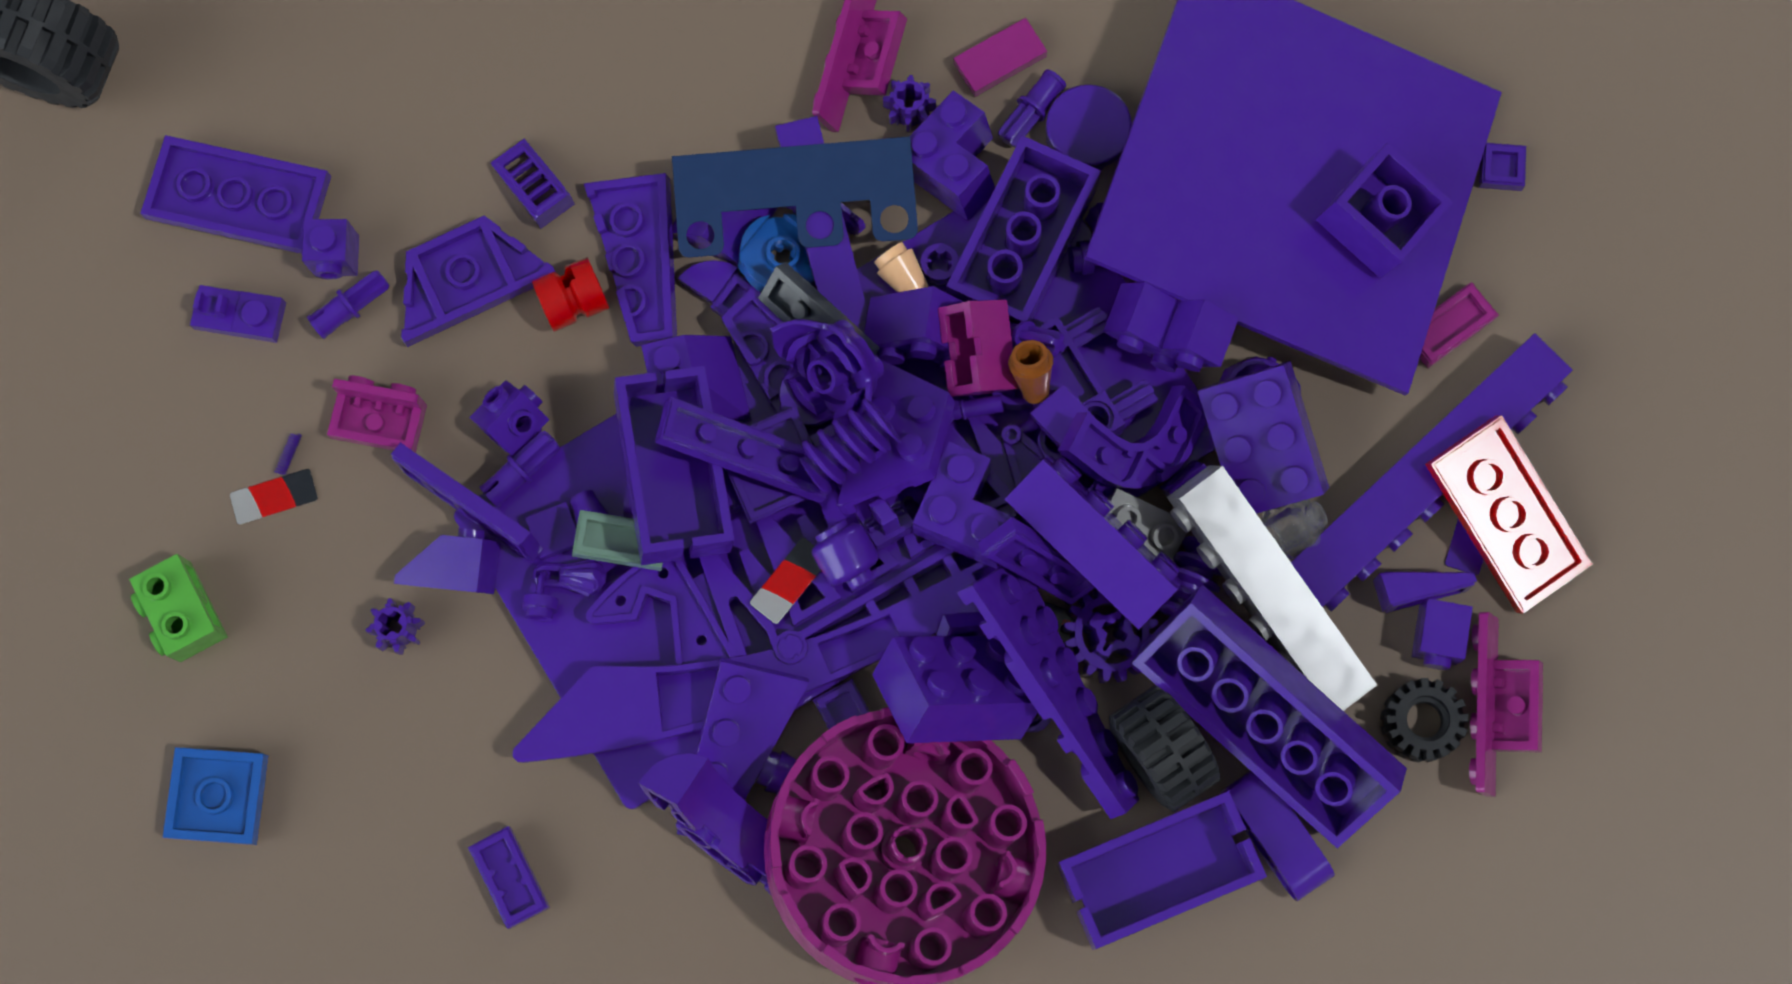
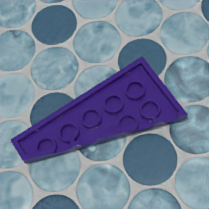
[957,566,1140,819]

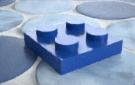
[162,747,269,845]

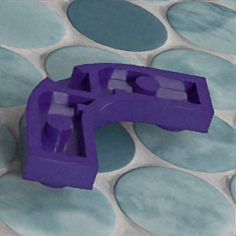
[1058,386,1207,489]

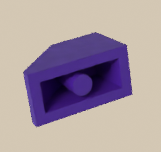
[394,528,500,594]

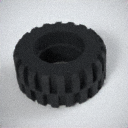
[0,0,119,108]

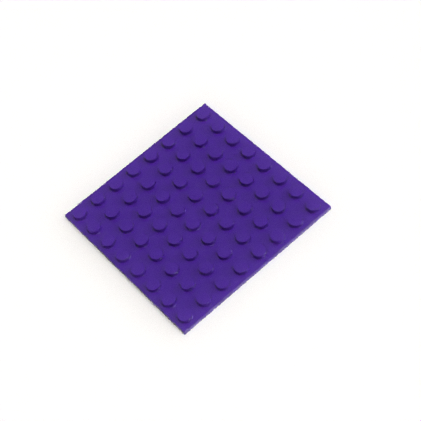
[1084,0,1502,396]

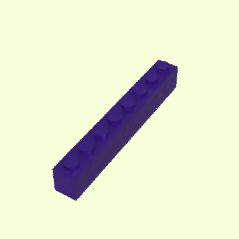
[1291,333,1573,612]

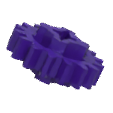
[1060,588,1158,683]

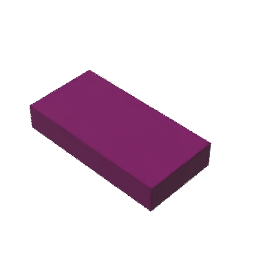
[953,17,1047,97]
[1420,282,1499,369]

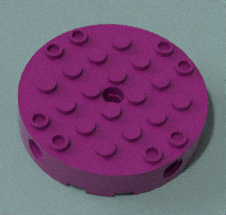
[764,707,1046,984]

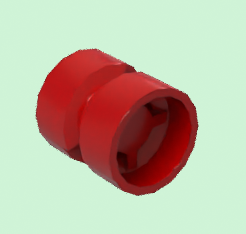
[532,257,610,332]

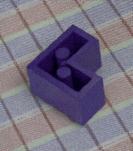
[910,90,995,221]
[1103,282,1239,372]
[864,286,963,372]
[913,441,1015,569]

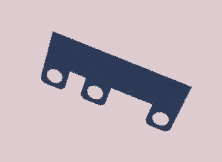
[672,137,918,258]

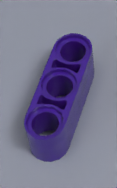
[1221,771,1335,902]

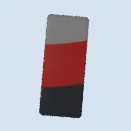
[230,469,318,525]
[750,538,821,624]

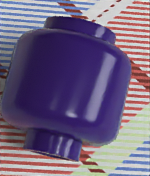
[812,519,879,589]

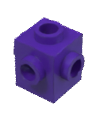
[469,380,550,457]

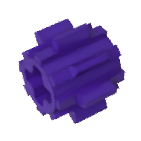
[883,75,936,132]
[366,598,425,655]

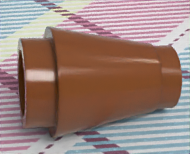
[1008,340,1053,404]

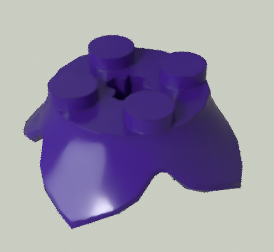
[770,319,884,426]

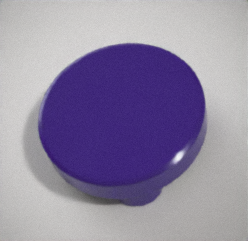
[1046,85,1132,171]

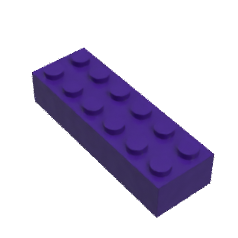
[1132,584,1407,849]

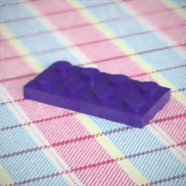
[140,135,331,254]

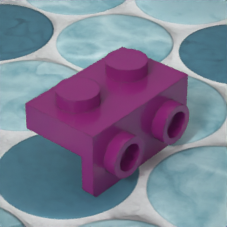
[327,375,427,453]

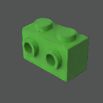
[129,554,228,663]

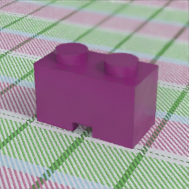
[938,300,1018,397]

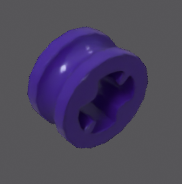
[920,243,959,286]

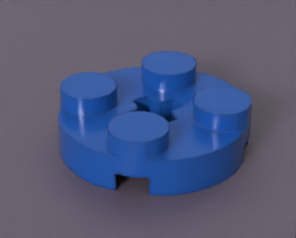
[738,214,815,292]

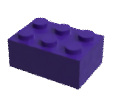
[1198,361,1330,514]
[872,636,1038,743]

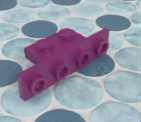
[812,0,907,132]
[1469,612,1543,797]

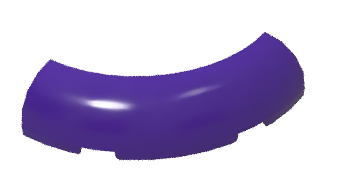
[638,753,772,896]

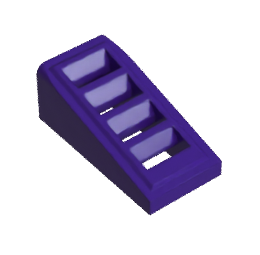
[490,138,575,229]
[1373,572,1477,614]

